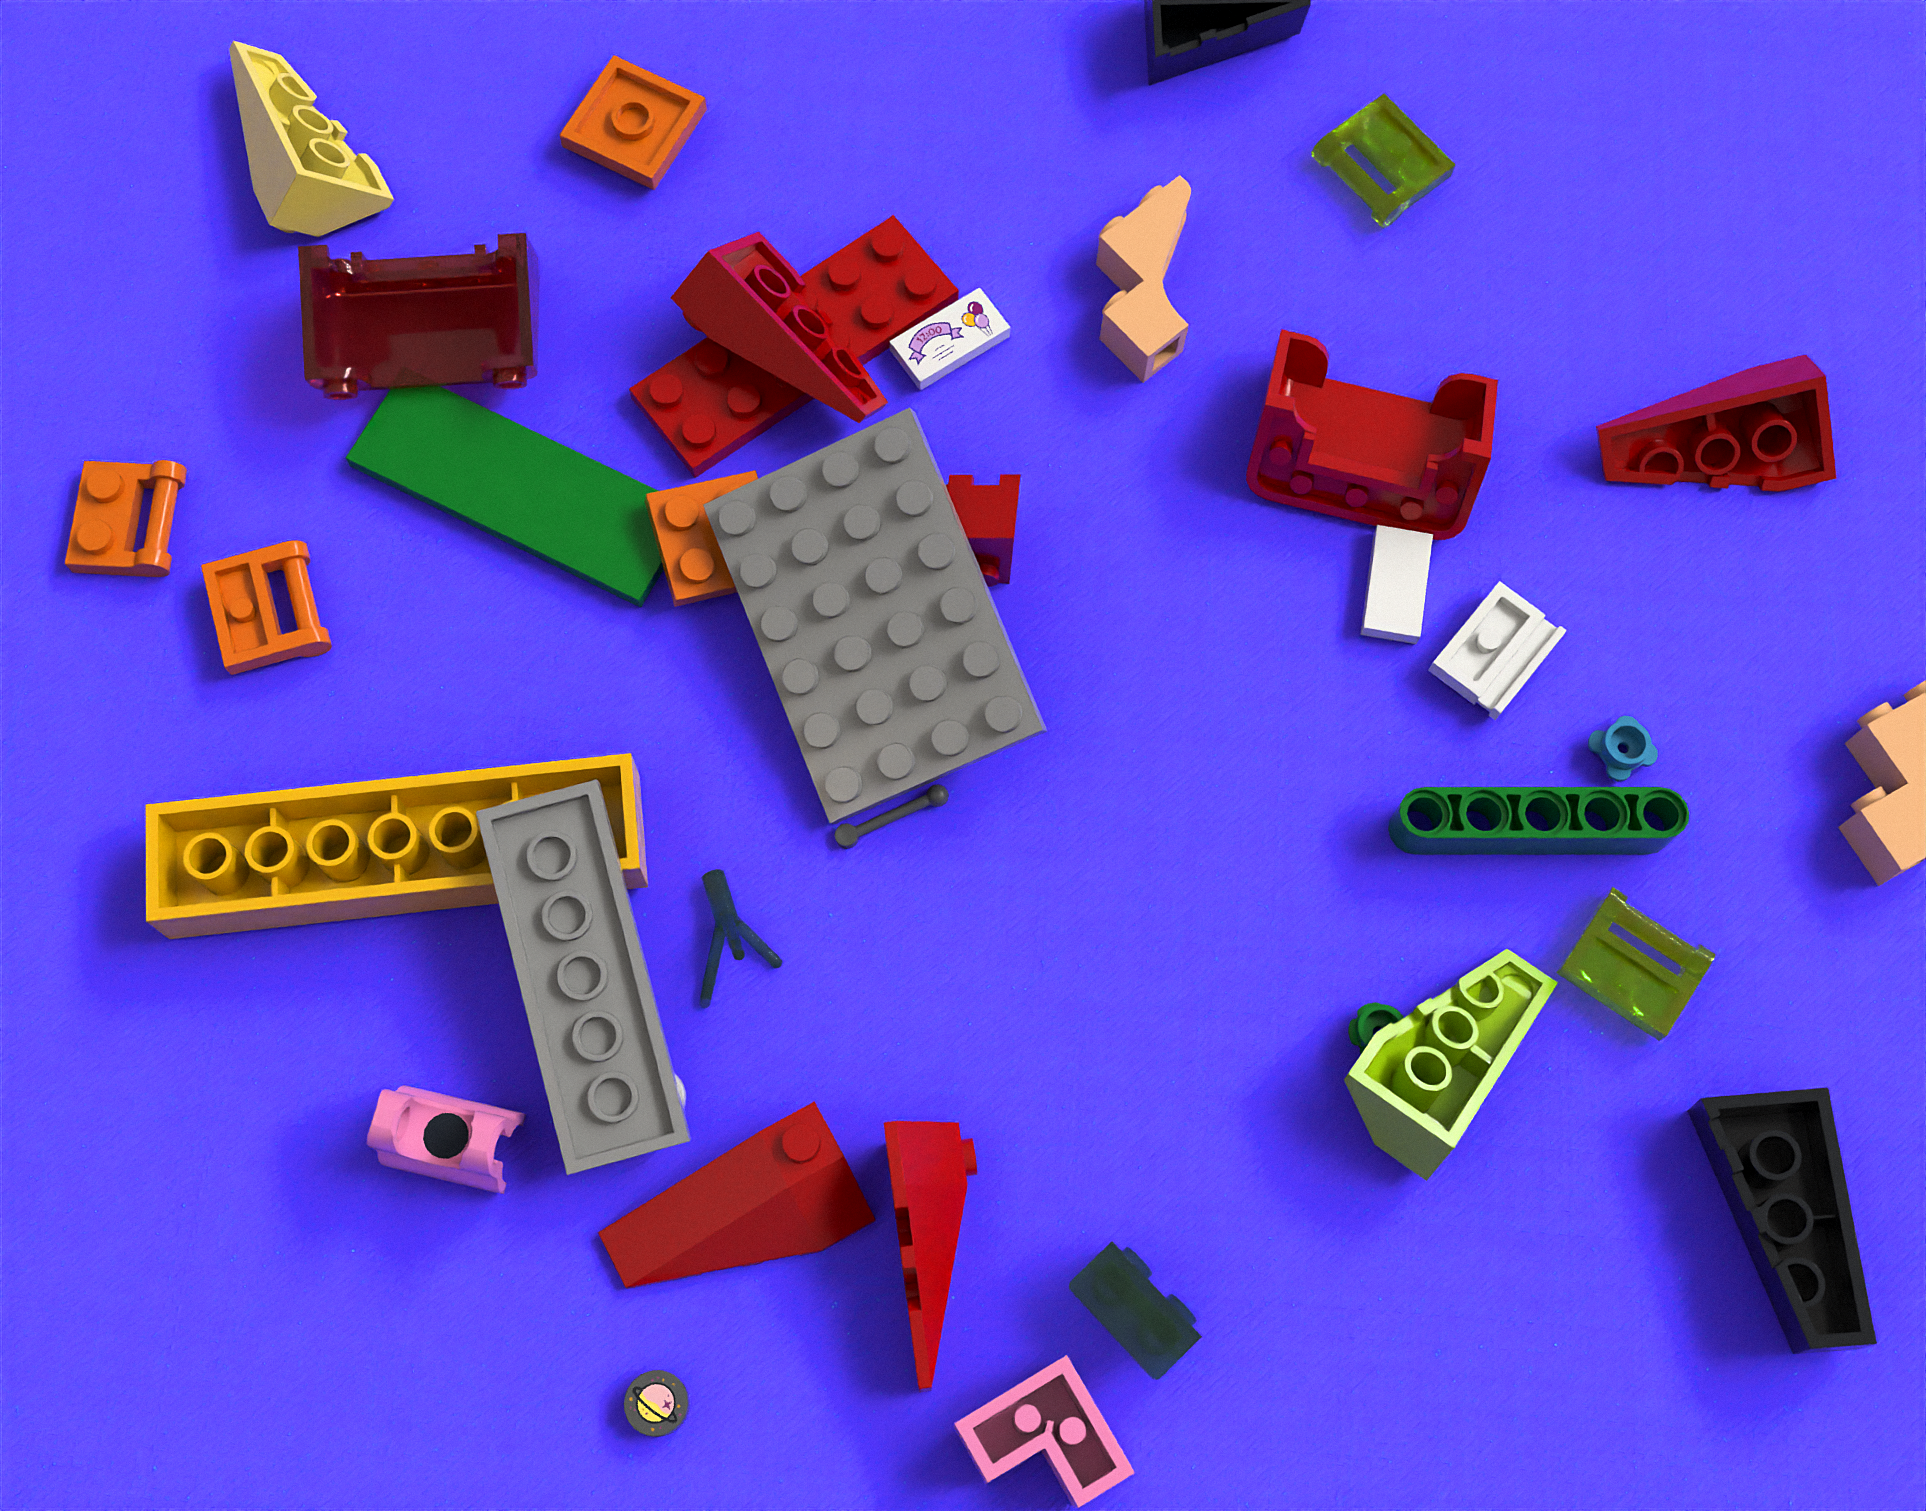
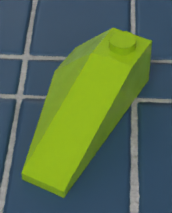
[1344,949,1558,1181]

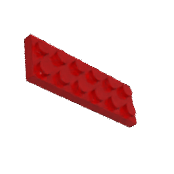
[629,215,959,478]

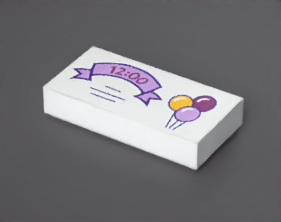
[890,287,1011,391]

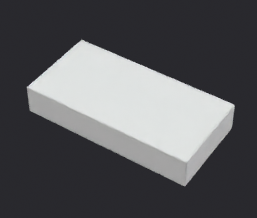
[1360,525,1433,644]

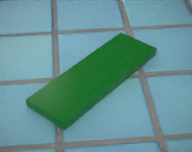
[345,369,664,608]

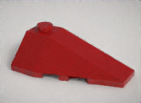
[670,231,888,423]
[1596,354,1837,492]
[883,1121,978,1393]

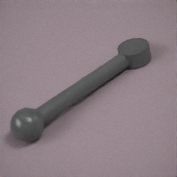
[835,784,949,849]

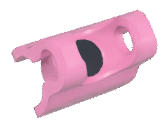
[367,1085,526,1194]

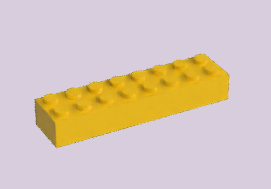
[145,753,648,939]

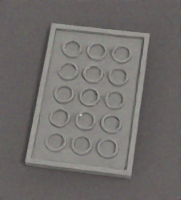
[703,407,1048,824]

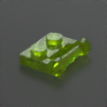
[1311,93,1456,229]
[1556,887,1716,1041]

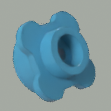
[1588,716,1658,782]

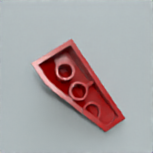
[598,1101,876,1289]

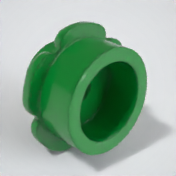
[1348,1002,1404,1054]

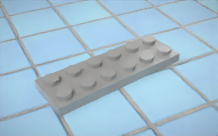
[476,779,691,1175]

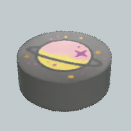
[624,1370,690,1437]

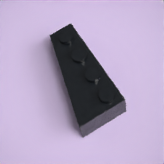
[1687,1087,1877,1354]

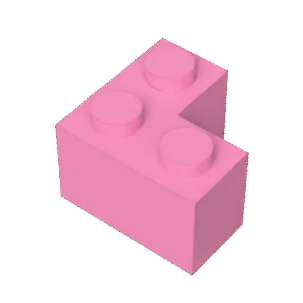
[953,1355,1135,1508]

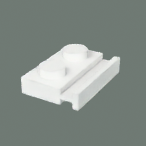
[1428,581,1567,720]

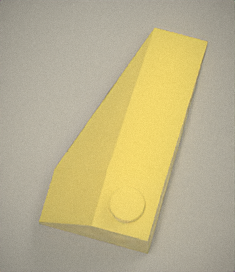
[229,40,394,237]

